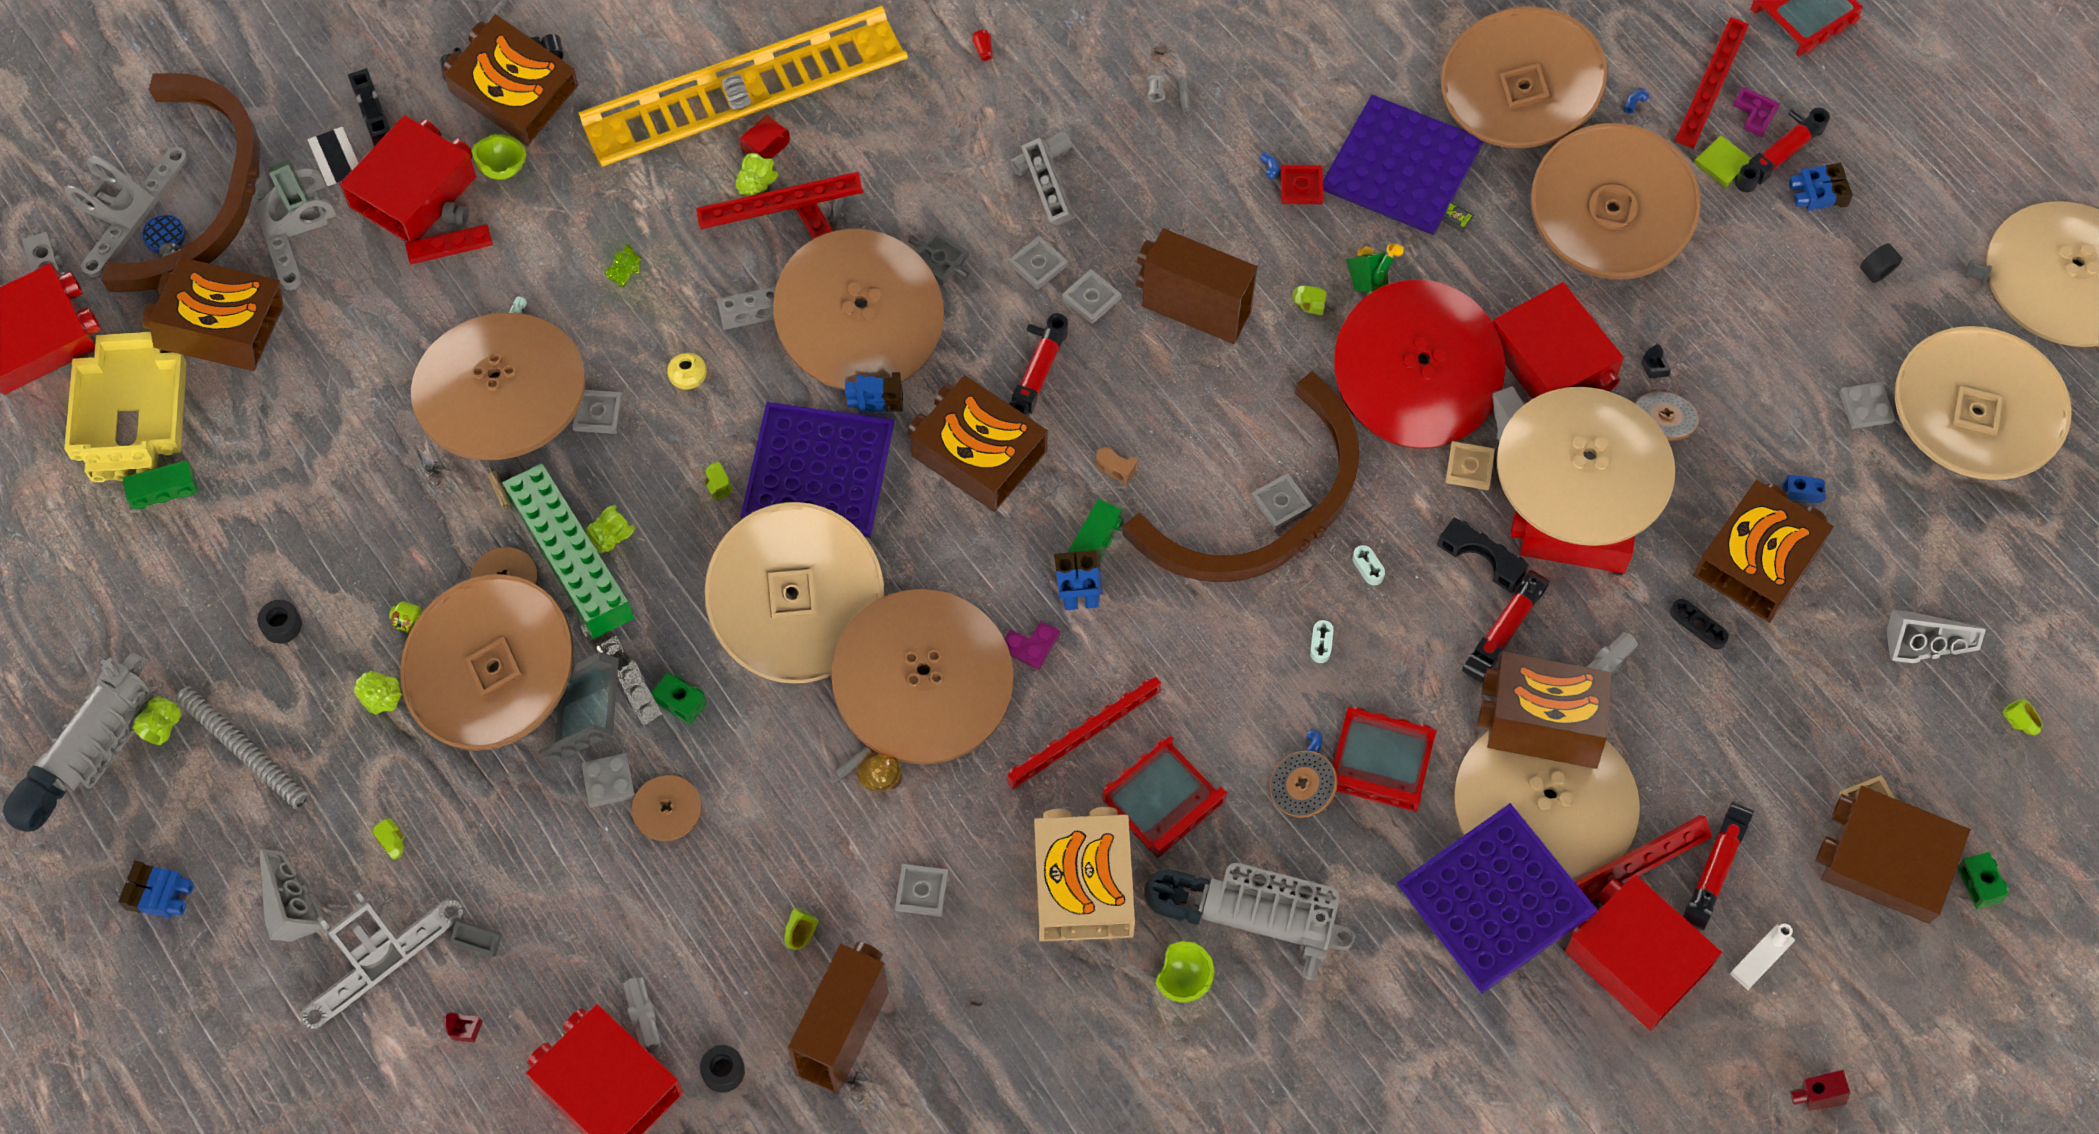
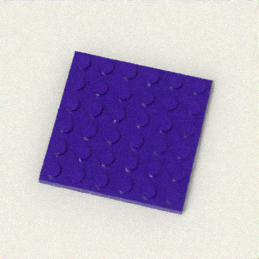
[1323,94,1484,235]
[740,402,895,538]
[1396,803,1597,995]

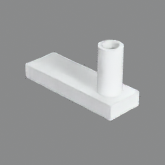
[1730,924,1795,990]

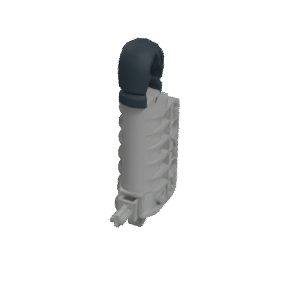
[3,653,154,832]
[1144,863,1354,981]

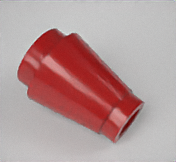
[972,29,993,61]

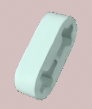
[1352,545,1385,585]
[1310,620,1334,663]

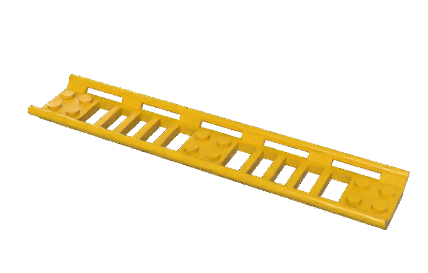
[578,6,908,167]

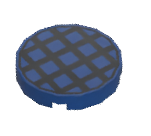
[142,215,186,253]

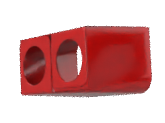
[739,115,790,159]

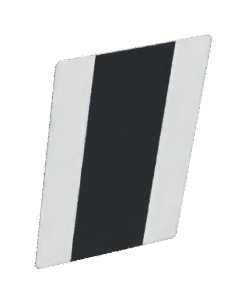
[308,127,359,186]

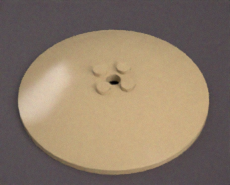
[1986,201,2099,347]
[1895,326,2072,480]
[1497,387,1675,545]
[704,502,884,683]
[1454,731,1640,882]

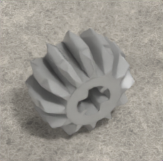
[722,74,750,110]

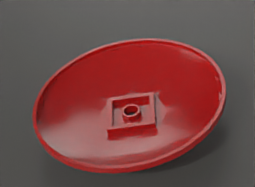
[1334,280,1505,449]

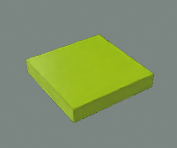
[1694,136,1752,188]

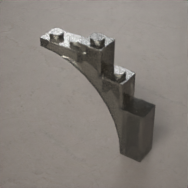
[563,605,663,726]

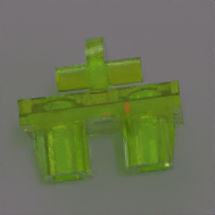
[604,244,642,287]

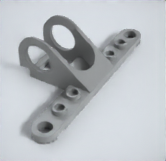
[65,147,188,279]
[252,159,336,291]
[301,889,463,1029]

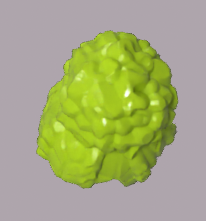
[736,153,779,197]
[586,504,635,554]
[354,671,402,715]
[132,696,181,746]

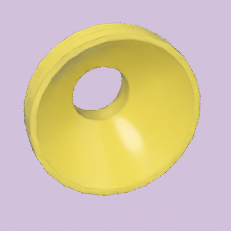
[667,353,707,390]

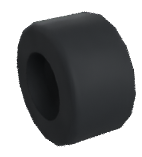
[1860,243,1902,283]
[257,599,302,644]
[700,1045,745,1093]

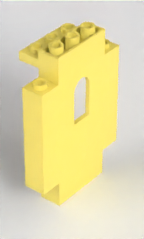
[64,332,187,482]

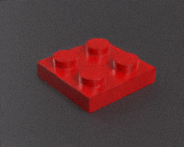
[1280,165,1323,205]

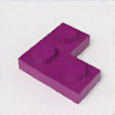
[1733,87,1780,137]
[1004,621,1060,670]

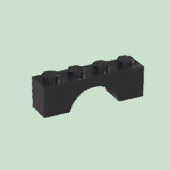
[347,68,390,146]
[1437,517,1529,593]

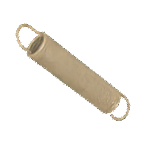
[488,467,511,512]

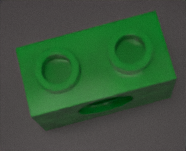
[651,673,706,725]
[1957,852,2009,909]

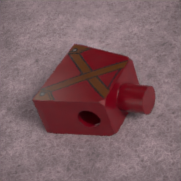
[1790,1069,1850,1110]

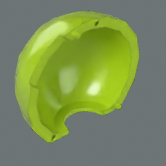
[472,134,527,180]
[1155,941,1215,1003]

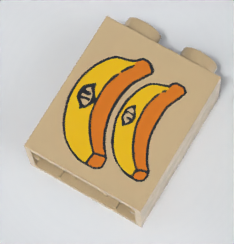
[1034,807,1135,941]

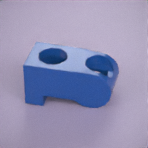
[1781,474,1826,503]

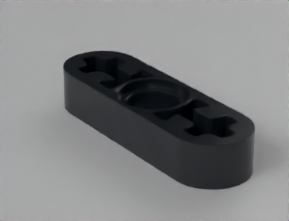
[1670,599,1729,649]

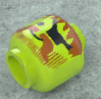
[389,601,422,633]

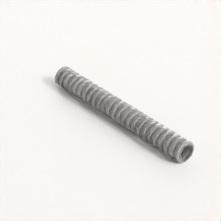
[176,686,309,809]

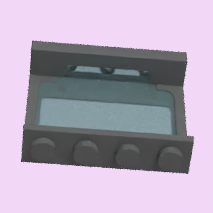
[539,652,619,761]

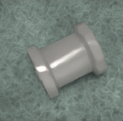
[1147,75,1165,102]

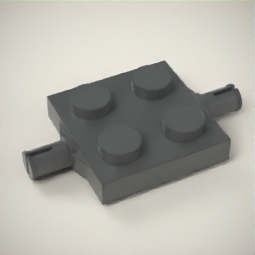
[908,231,970,285]

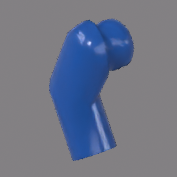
[1624,88,1649,114]
[1260,151,1280,179]
[1306,729,1323,753]

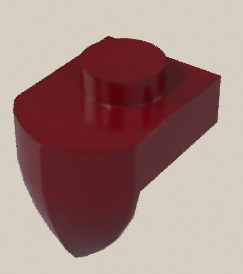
[443,1012,483,1043]

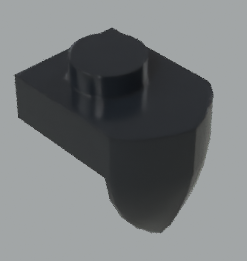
[1641,343,1671,378]

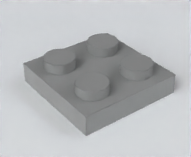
[1009,236,1068,290]
[1062,269,1122,324]
[1839,382,1895,429]
[573,390,623,434]
[1251,473,1312,530]
[581,753,635,808]
[895,864,949,917]

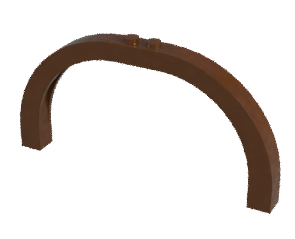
[101,73,260,292]
[1123,371,1359,582]

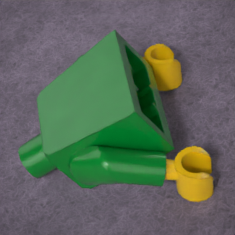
[1346,243,1404,295]

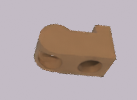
[1096,447,1138,485]

